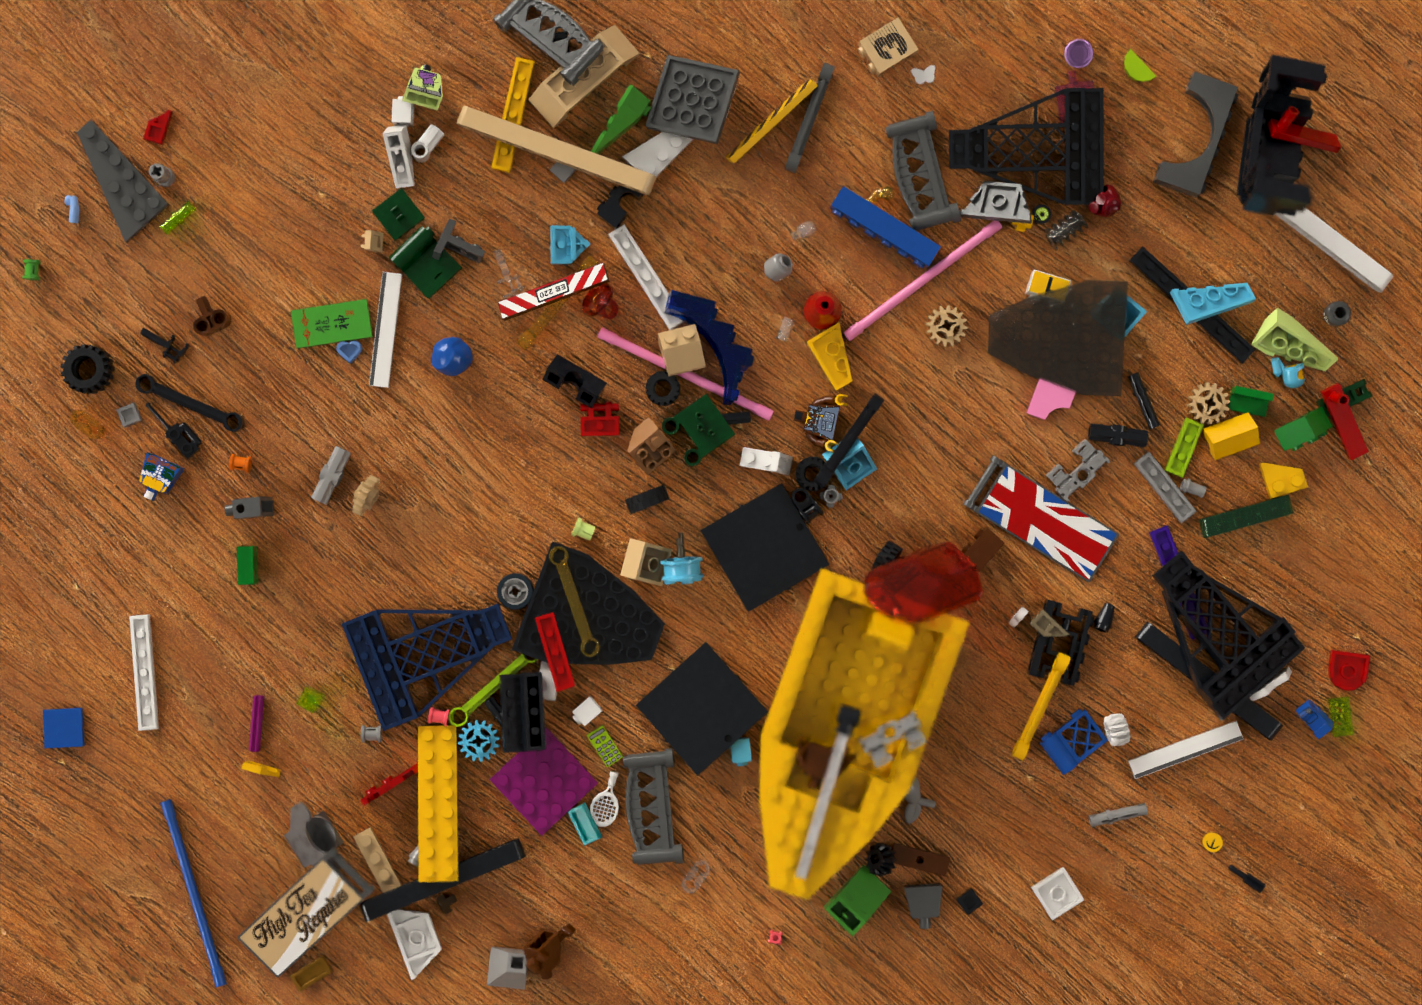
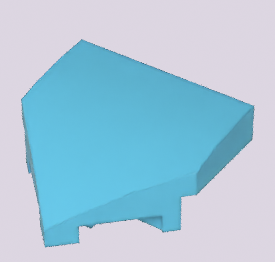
[550,225,591,264]

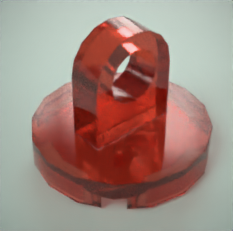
[581,283,619,319]

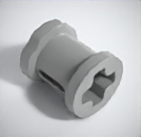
[361,725,382,743]

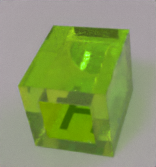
[296,686,326,713]

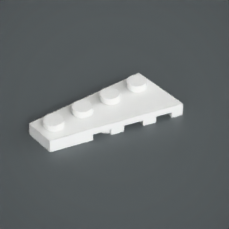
[622,132,694,178]

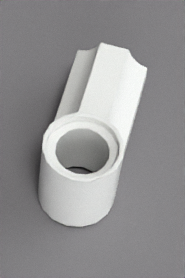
[411,124,444,163]

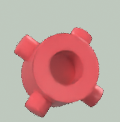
[768,930,783,945]

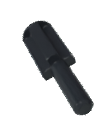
[1228,865,1266,893]

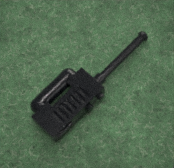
[146,403,202,459]

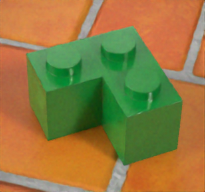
[1274,406,1333,451]

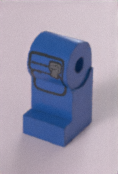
[1296,699,1334,739]

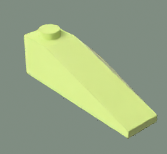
[1252,308,1338,371]

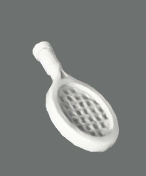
[590,771,619,827]

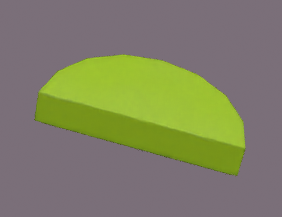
[1124,49,1157,82]

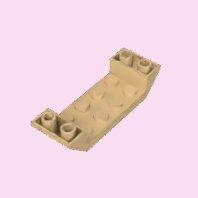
[529,25,640,128]

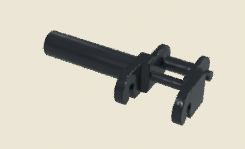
[140,328,190,364]

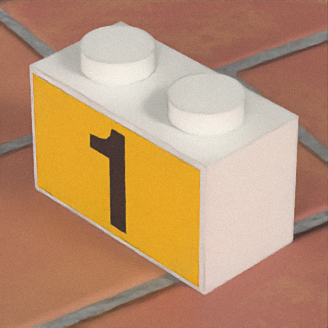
[1025,270,1071,306]

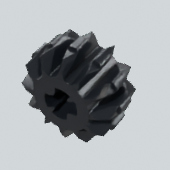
[864,843,897,876]

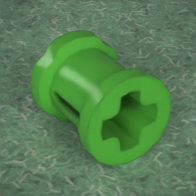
[22,259,41,281]

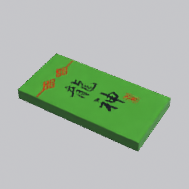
[291,299,373,349]

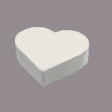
[1009,607,1029,628]

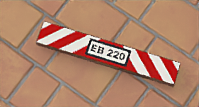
[498,263,610,321]

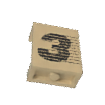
[858,17,919,78]

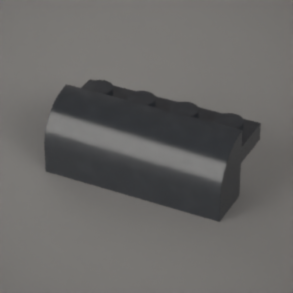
[499,672,546,753]

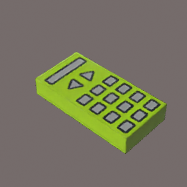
[586,725,623,768]

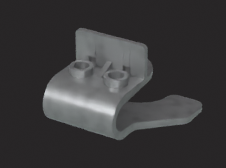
[284,802,343,870]

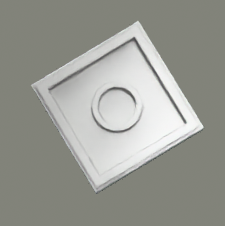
[1031,867,1085,921]

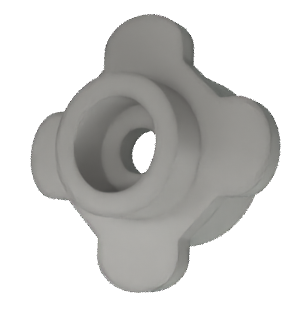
[819,485,842,508]

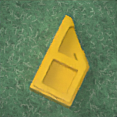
[241,760,281,777]

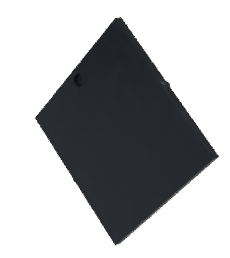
[700,483,829,612]
[636,642,768,776]

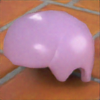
[1064,39,1094,68]

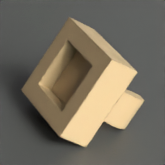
[361,230,384,252]

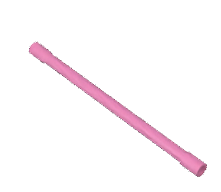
[843,220,1003,342]
[597,327,774,421]

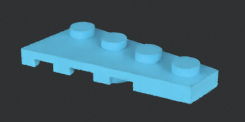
[1170,283,1256,325]

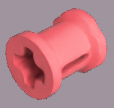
[428,706,450,727]

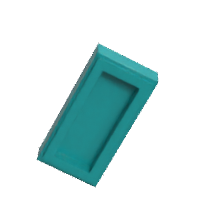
[568,803,602,846]

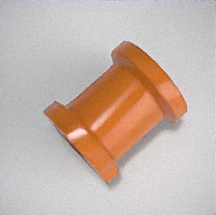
[229,454,252,473]

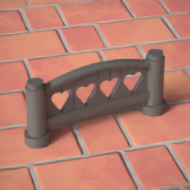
[492,0,605,86]
[885,111,961,231]
[623,748,684,865]

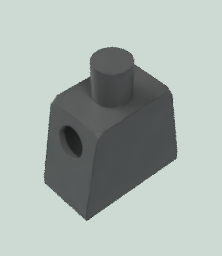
[225,497,274,519]
[904,883,942,929]

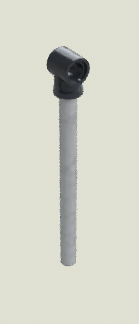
[796,704,862,879]

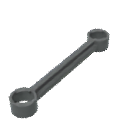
[785,62,835,173]

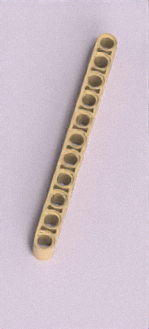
[456,106,656,195]

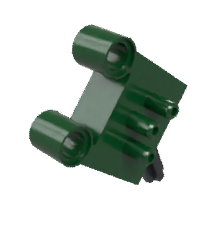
[662,393,751,467]

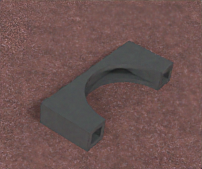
[1153,72,1239,198]

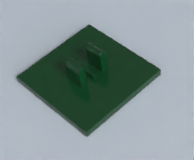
[372,188,425,241]

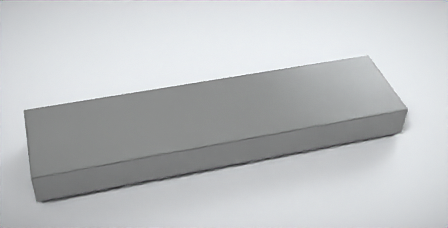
[1133,452,1197,523]

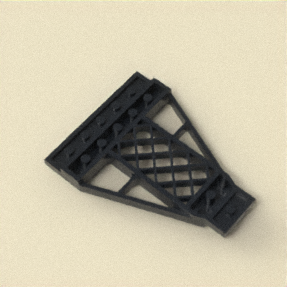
[949,88,1104,205]
[1152,551,1305,721]

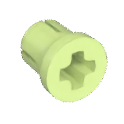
[571,518,595,541]

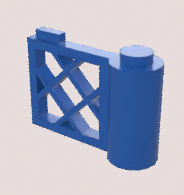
[1040,709,1108,775]

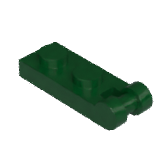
[1316,379,1373,417]

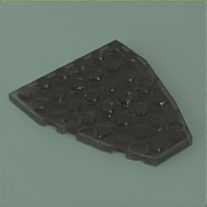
[988,280,1128,396]

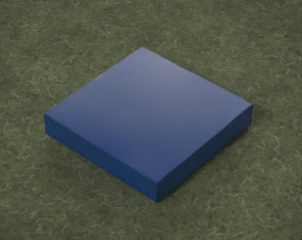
[43,708,85,748]

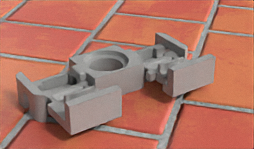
[1045,439,1110,501]
[860,711,926,768]

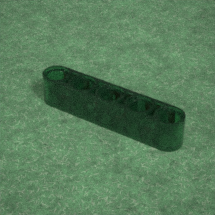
[1198,495,1294,538]

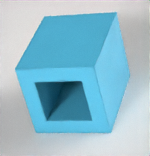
[731,737,752,766]

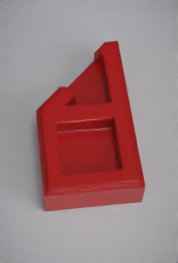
[143,110,173,145]

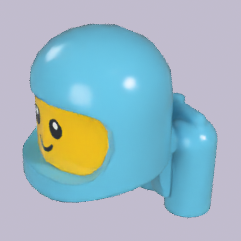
[1271,357,1305,388]

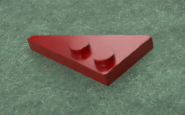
[360,763,418,806]

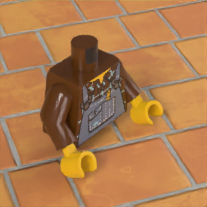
[793,394,848,453]

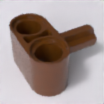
[193,296,232,336]

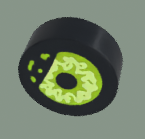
[1031,204,1051,224]

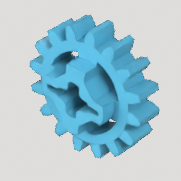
[458,720,500,762]

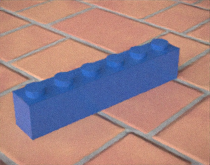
[830,186,941,269]

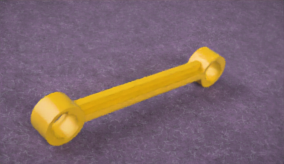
[1011,652,1071,761]

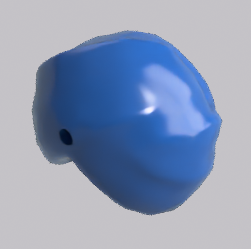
[431,337,473,376]

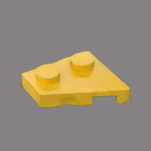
[1259,463,1308,499]

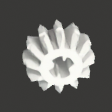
[1104,713,1130,746]

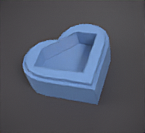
[336,340,362,364]

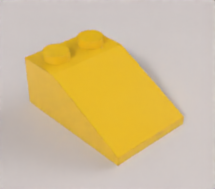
[866,609,913,649]

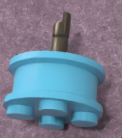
[660,532,704,584]

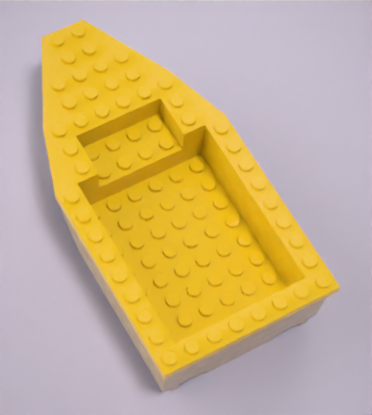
[759,569,970,900]

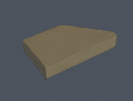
[1029,609,1069,637]

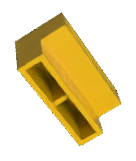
[1203,412,1260,460]

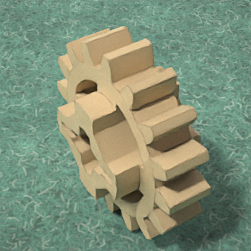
[925,305,968,347]
[1187,382,1230,424]
[352,475,380,516]

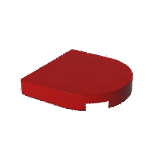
[1328,650,1371,691]

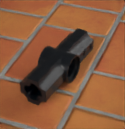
[1088,424,1148,447]

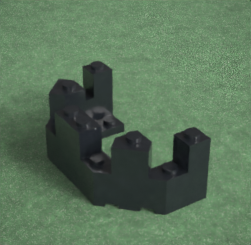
[1237,54,1327,216]

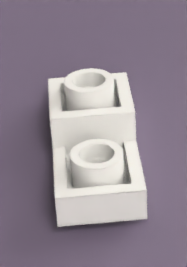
[540,661,557,701]

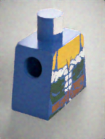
[139,452,185,501]

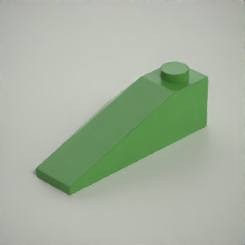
[591,84,651,154]

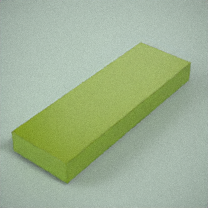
[1164,417,1204,478]

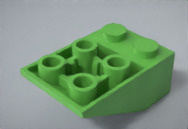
[824,864,892,936]

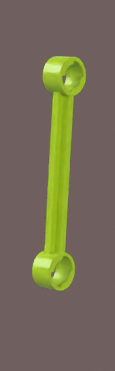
[449,653,538,727]

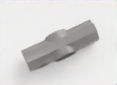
[311,446,351,505]

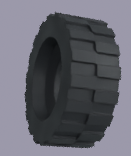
[625,485,670,514]

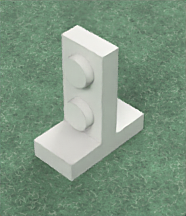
[739,447,793,476]

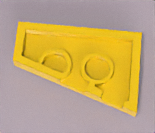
[806,323,852,391]

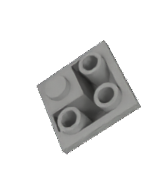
[487,946,528,990]

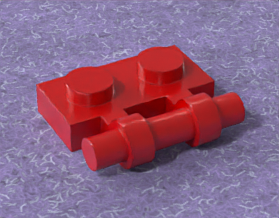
[580,401,620,437]

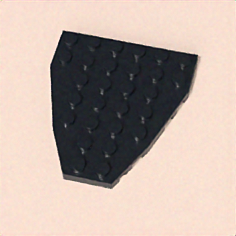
[512,541,665,665]

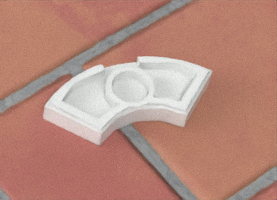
[1249,666,1292,701]

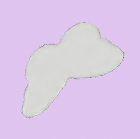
[911,65,936,84]

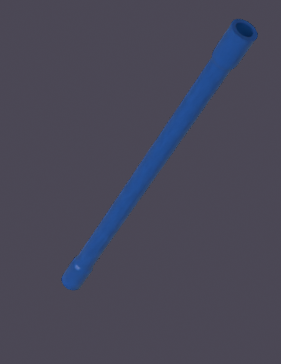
[160,799,227,987]

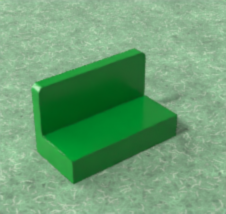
[1228,386,1274,417]
[237,546,258,585]

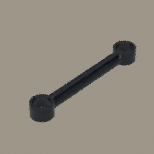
[135,374,244,432]
[813,393,884,488]

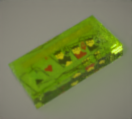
[1328,696,1354,737]

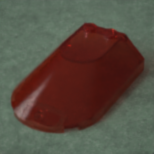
[863,541,983,623]

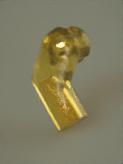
[866,186,894,205]

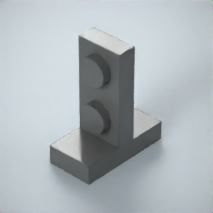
[432,218,485,264]

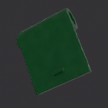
[389,226,462,299]

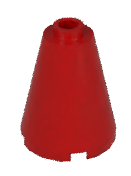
[804,291,842,329]

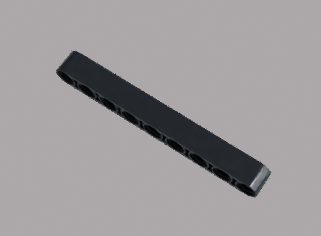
[1135,622,1283,741]
[358,838,526,922]

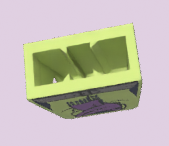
[402,65,443,110]

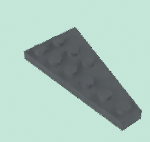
[77,120,169,243]

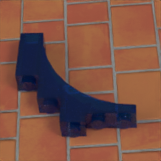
[664,290,754,406]

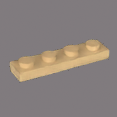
[353,827,402,893]

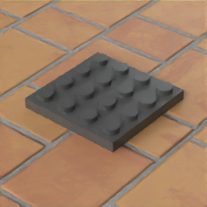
[645,55,740,145]

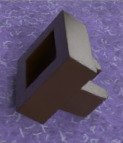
[434,894,457,915]

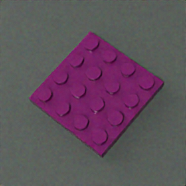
[489,727,598,836]

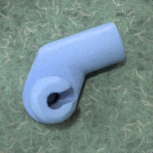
[65,195,80,223]

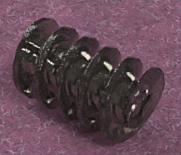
[1045,210,1088,251]

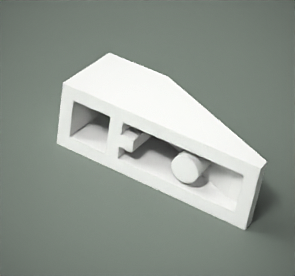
[383,124,415,188]

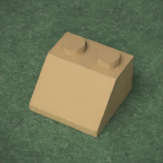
[658,324,706,377]
[620,538,672,586]

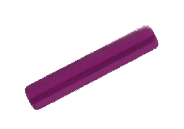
[249,695,265,752]

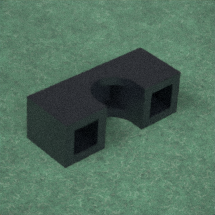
[597,185,644,229]
[542,354,607,408]

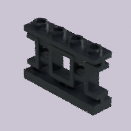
[1027,599,1094,686]

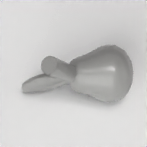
[904,777,936,824]

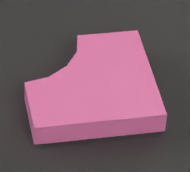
[1026,377,1076,420]

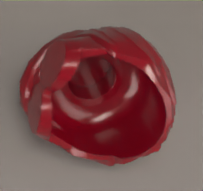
[1089,185,1121,217]

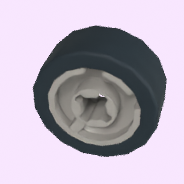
[497,573,534,610]

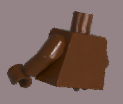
[796,735,858,790]
[523,923,576,980]

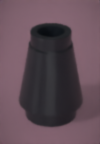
[1093,603,1115,633]

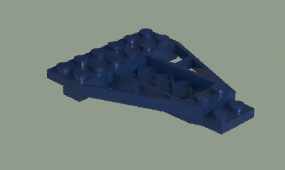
[342,603,512,731]

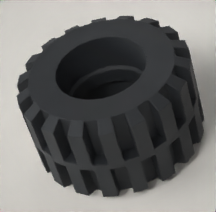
[60,344,114,394]

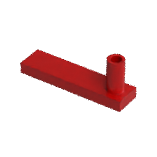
[1267,106,1341,153]
[1320,383,1369,460]
[535,612,576,692]

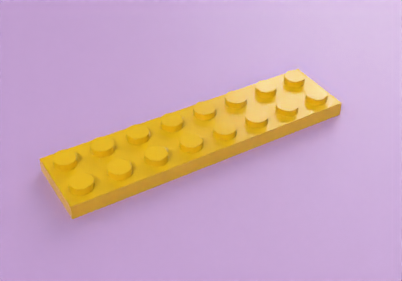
[418,725,458,882]

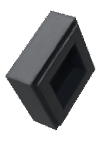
[956,888,983,915]

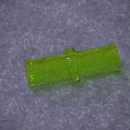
[160,201,196,235]

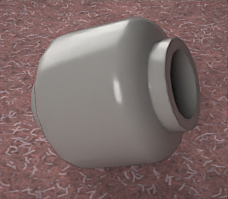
[764,253,793,282]

